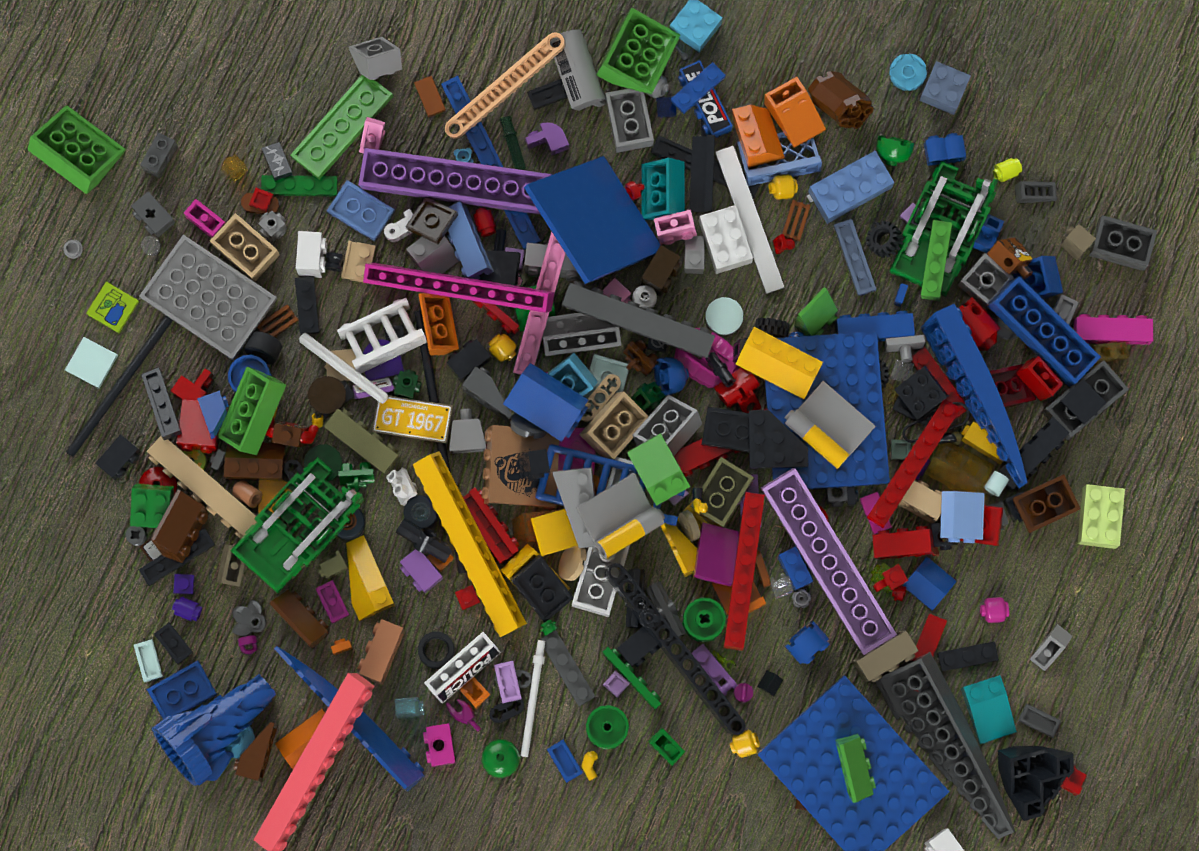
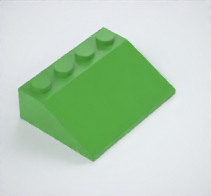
[596,8,681,94]
[28,105,126,194]

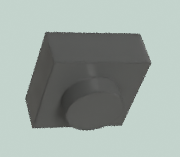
[210,450,226,473]

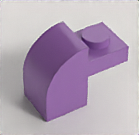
[525,123,569,156]

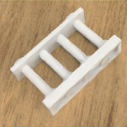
[337,298,427,374]

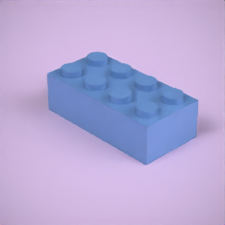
[808,151,894,224]

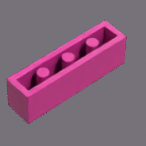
[1074,314,1153,345]

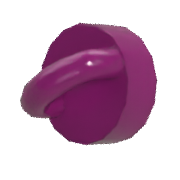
[238,635,258,654]
[734,683,753,703]

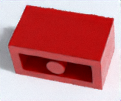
[1016,356,1063,401]

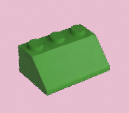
[835,734,876,803]

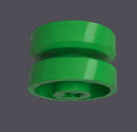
[682,598,726,643]
[586,705,629,750]

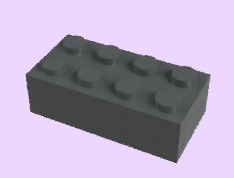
[1043,360,1129,441]

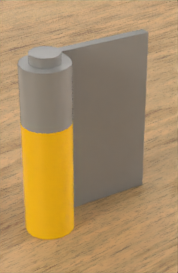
[785,381,876,469]

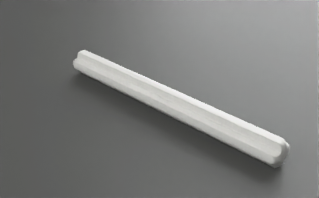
[299,333,388,404]

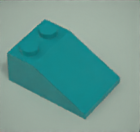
[961,675,1017,744]

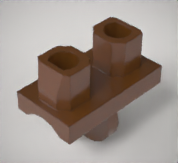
[623,340,659,377]

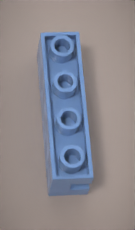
[447,201,494,280]

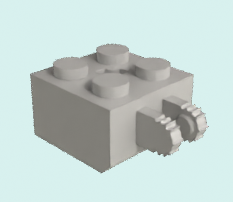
[958,253,1014,310]

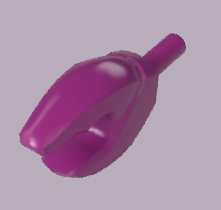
[446,699,481,732]

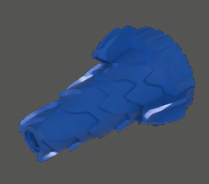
[152,674,276,786]

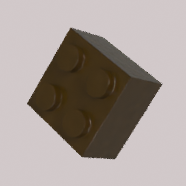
[641,245,682,297]

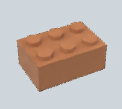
[358,619,405,685]

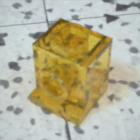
[221,154,248,183]

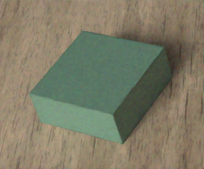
[891,440,911,460]

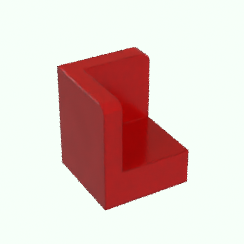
[1060,766,1087,796]

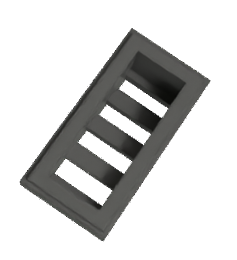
[1015,181,1057,203]

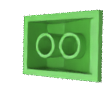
[794,287,838,336]
[627,433,690,506]

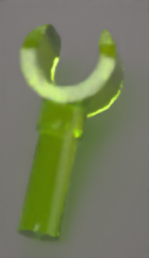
[711,650,736,672]

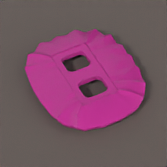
[674,328,739,388]

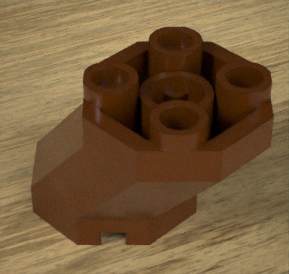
[808,71,874,129]

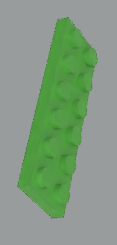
[290,75,394,180]

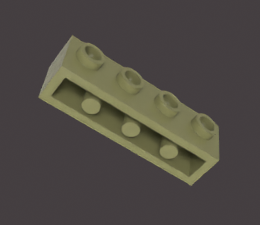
[324,409,400,475]

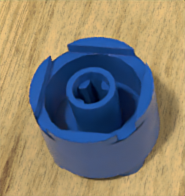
[784,621,830,665]

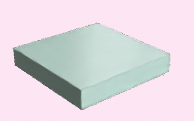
[65,337,118,389]

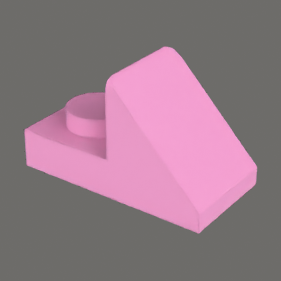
[359,117,385,153]

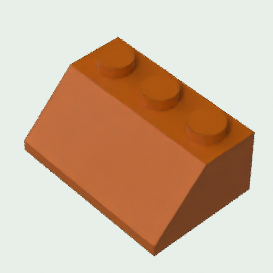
[732,105,785,168]
[418,293,459,355]
[275,709,345,770]

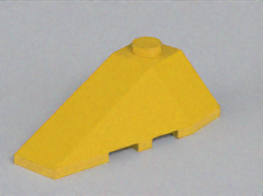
[651,505,697,577]
[346,535,395,621]

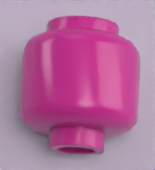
[980,597,1009,623]

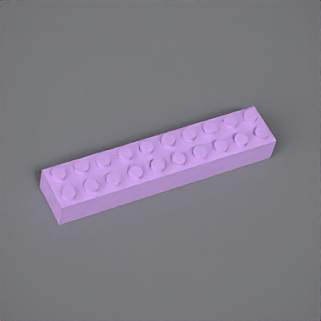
[761,468,897,655]

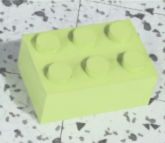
[1077,484,1125,549]

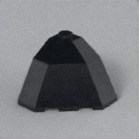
[998,746,1074,821]

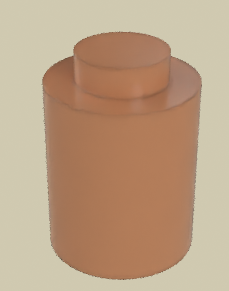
[232,480,263,508]

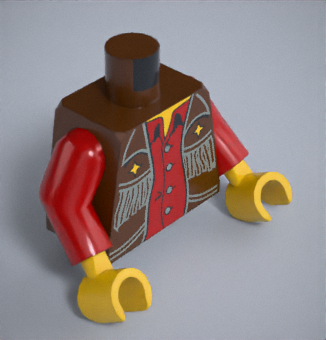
[266,408,323,447]

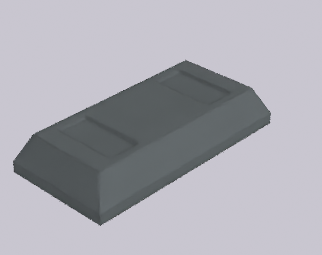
[1018,703,1061,738]

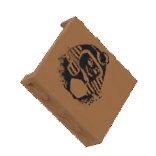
[482,425,559,509]

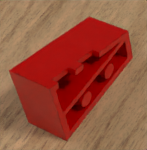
[872,526,939,560]

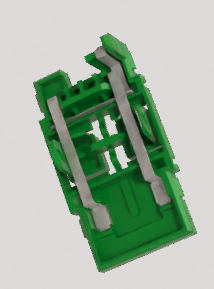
[889,161,998,297]
[230,457,364,594]

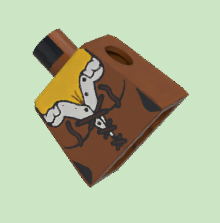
[987,237,1033,279]

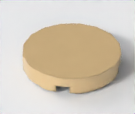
[558,546,587,581]

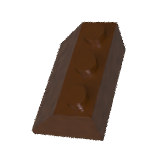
[224,443,286,481]
[151,490,209,563]
[269,590,329,649]

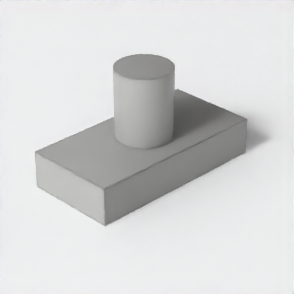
[884,335,925,363]

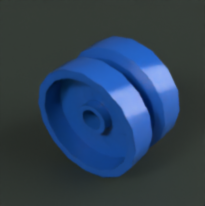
[228,355,272,393]

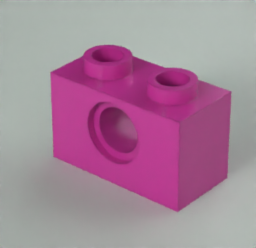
[184,199,226,238]
[423,723,456,767]

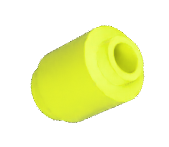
[993,158,1022,182]

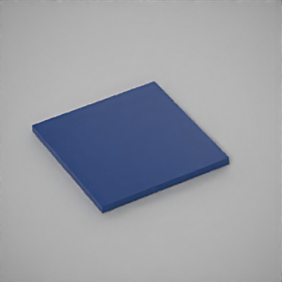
[524,156,660,284]

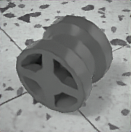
[125,526,147,546]

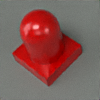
[773,234,795,254]

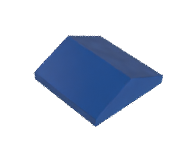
[903,557,957,611]

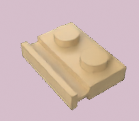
[341,241,376,283]

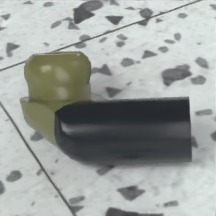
[938,431,962,445]

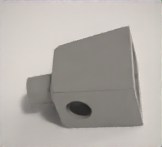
[450,409,486,454]

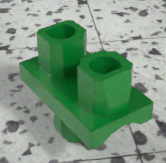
[338,462,375,493]

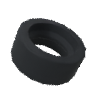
[418,631,455,669]

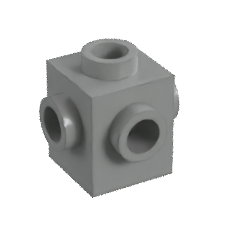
[258,211,287,242]

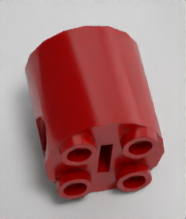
[959,297,1001,351]

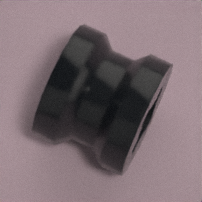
[325,252,345,272]

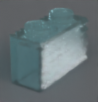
[395,697,425,721]

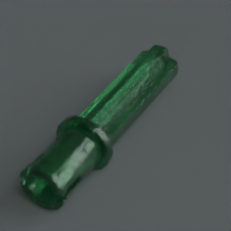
[499,116,526,170]

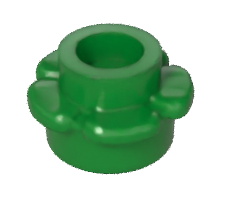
[540,619,558,636]

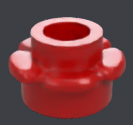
[892,585,907,602]

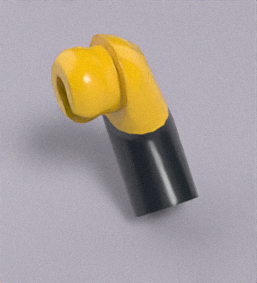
[692,488,708,514]

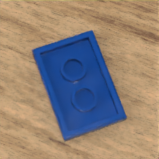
[147,660,217,719]

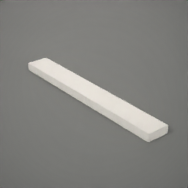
[715,146,784,294]

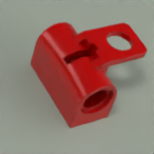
[713,368,761,413]

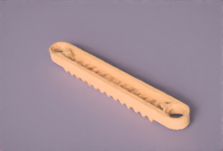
[445,32,565,139]

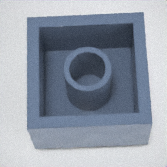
[919,61,971,115]

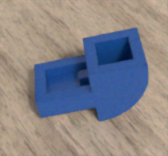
[973,214,1004,253]

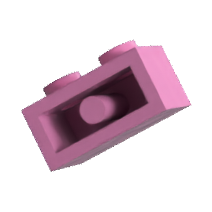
[654,210,697,245]

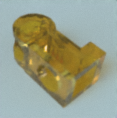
[1092,342,1129,365]

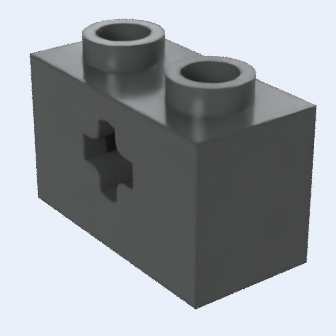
[140,132,178,179]
[131,191,175,238]

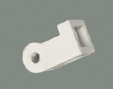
[384,209,413,242]

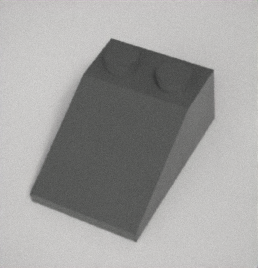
[462,366,512,424]

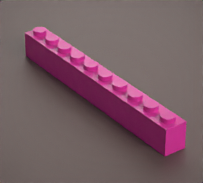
[363,263,554,313]

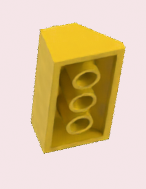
[735,327,823,400]

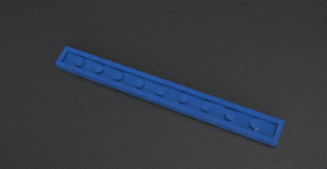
[441,76,541,250]

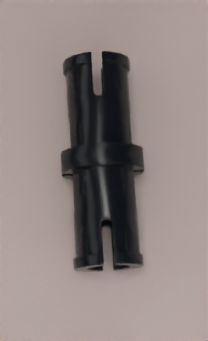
[705,352,736,387]

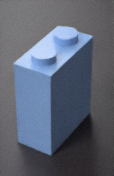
[940,491,984,543]

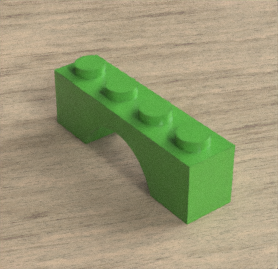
[921,220,952,301]

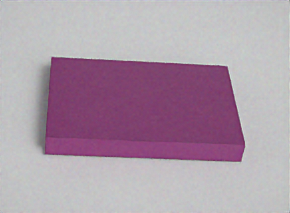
[694,522,739,586]

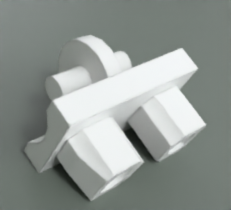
[386,468,418,506]

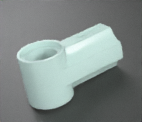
[984,471,1009,497]

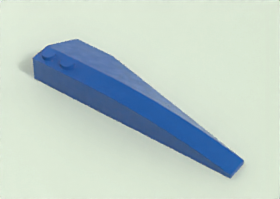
[920,304,1028,488]
[274,646,425,792]

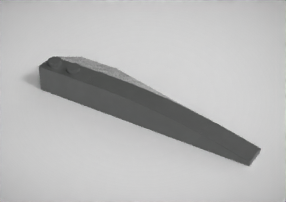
[876,652,1015,839]

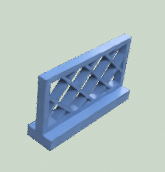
[737,132,822,186]

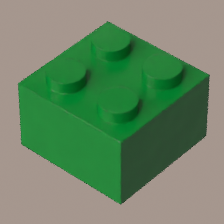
[130,484,174,528]

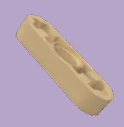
[581,374,621,422]

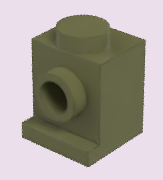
[317,550,349,580]

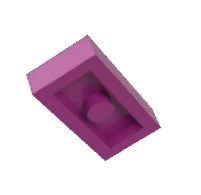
[315,580,350,624]

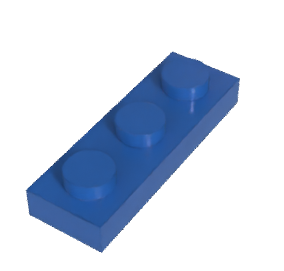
[671,62,726,114]

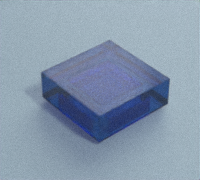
[656,97,676,118]

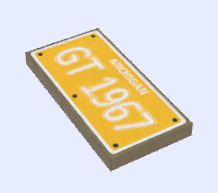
[372,396,454,444]

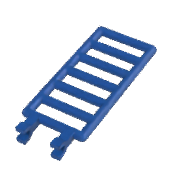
[536,444,685,526]

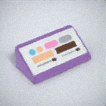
[352,377,394,399]

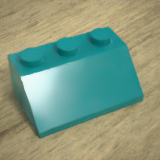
[642,158,685,220]

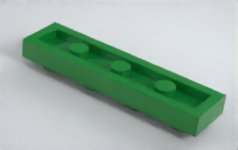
[261,175,338,196]
[602,647,661,710]

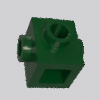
[393,369,422,400]
[631,381,665,412]

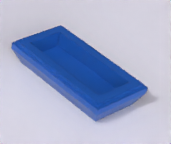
[547,739,583,783]

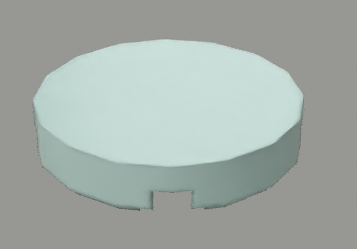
[705,297,743,335]

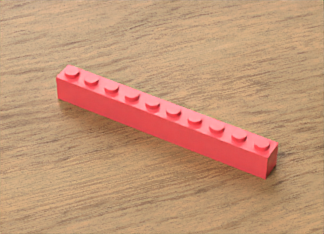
[254,673,375,851]

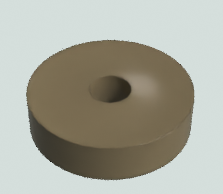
[679,510,700,541]

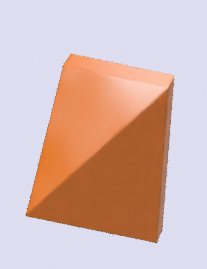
[459,677,490,710]

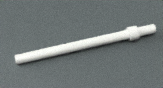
[520,640,545,757]

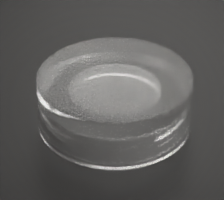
[141,236,161,256]

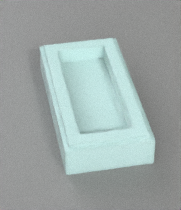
[134,639,163,682]

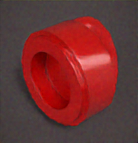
[625,181,645,200]

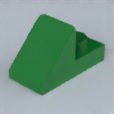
[648,727,685,766]

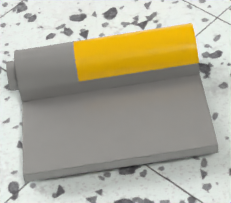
[576,473,665,559]

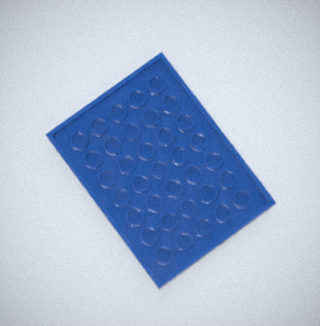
[765,331,890,490]
[757,675,949,851]

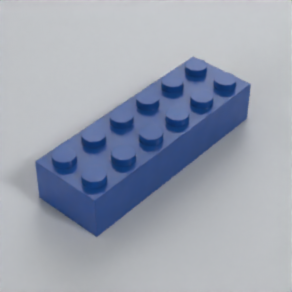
[988,276,1101,387]

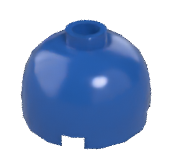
[654,357,689,396]

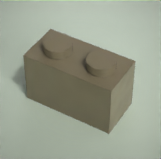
[1060,224,1096,261]
[216,544,245,587]

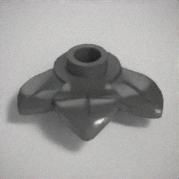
[232,600,266,636]

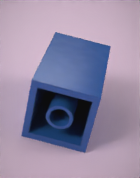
[503,363,588,442]

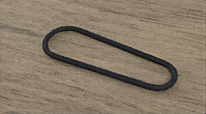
[902,402,970,443]

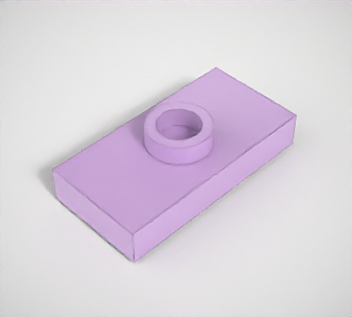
[494,661,522,703]

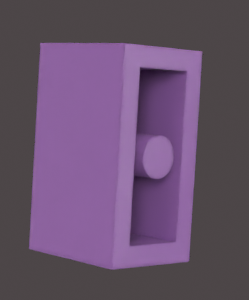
[400,549,443,593]

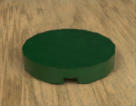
[304,444,342,482]

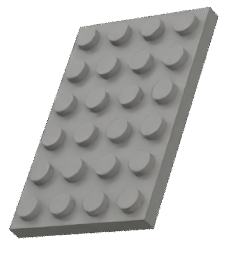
[139,235,277,360]

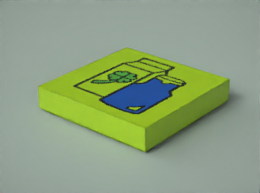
[86,282,139,333]

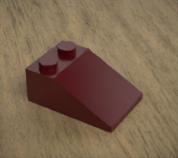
[990,364,1036,409]

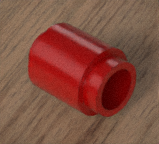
[473,207,496,237]

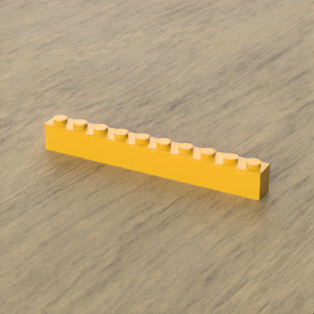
[413,451,527,637]

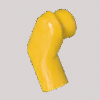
[581,751,598,781]

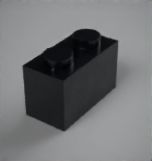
[447,339,491,383]
[95,434,141,481]
[517,449,550,482]
[617,626,660,667]

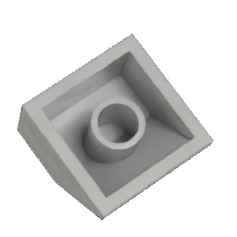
[349,37,402,80]
[406,236,459,274]

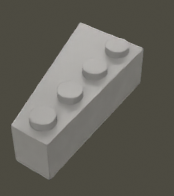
[552,467,596,548]

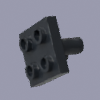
[894,366,949,420]

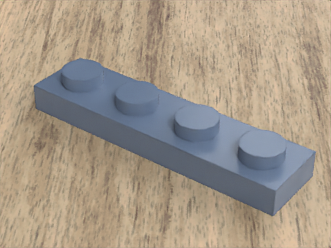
[833,219,876,296]

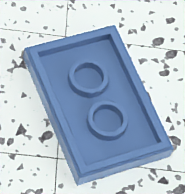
[327,180,395,242]

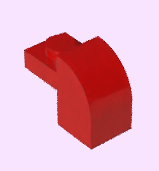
[170,368,214,400]

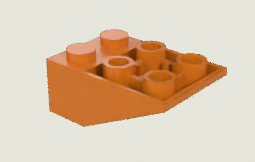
[764,77,826,148]

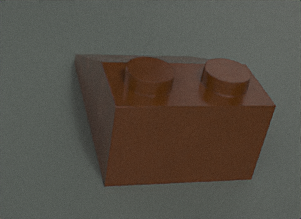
[1012,474,1081,533]
[233,722,278,782]

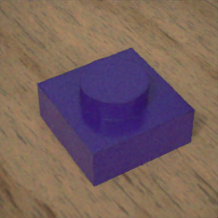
[173,574,195,595]

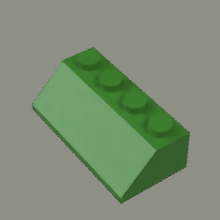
[217,366,286,455]

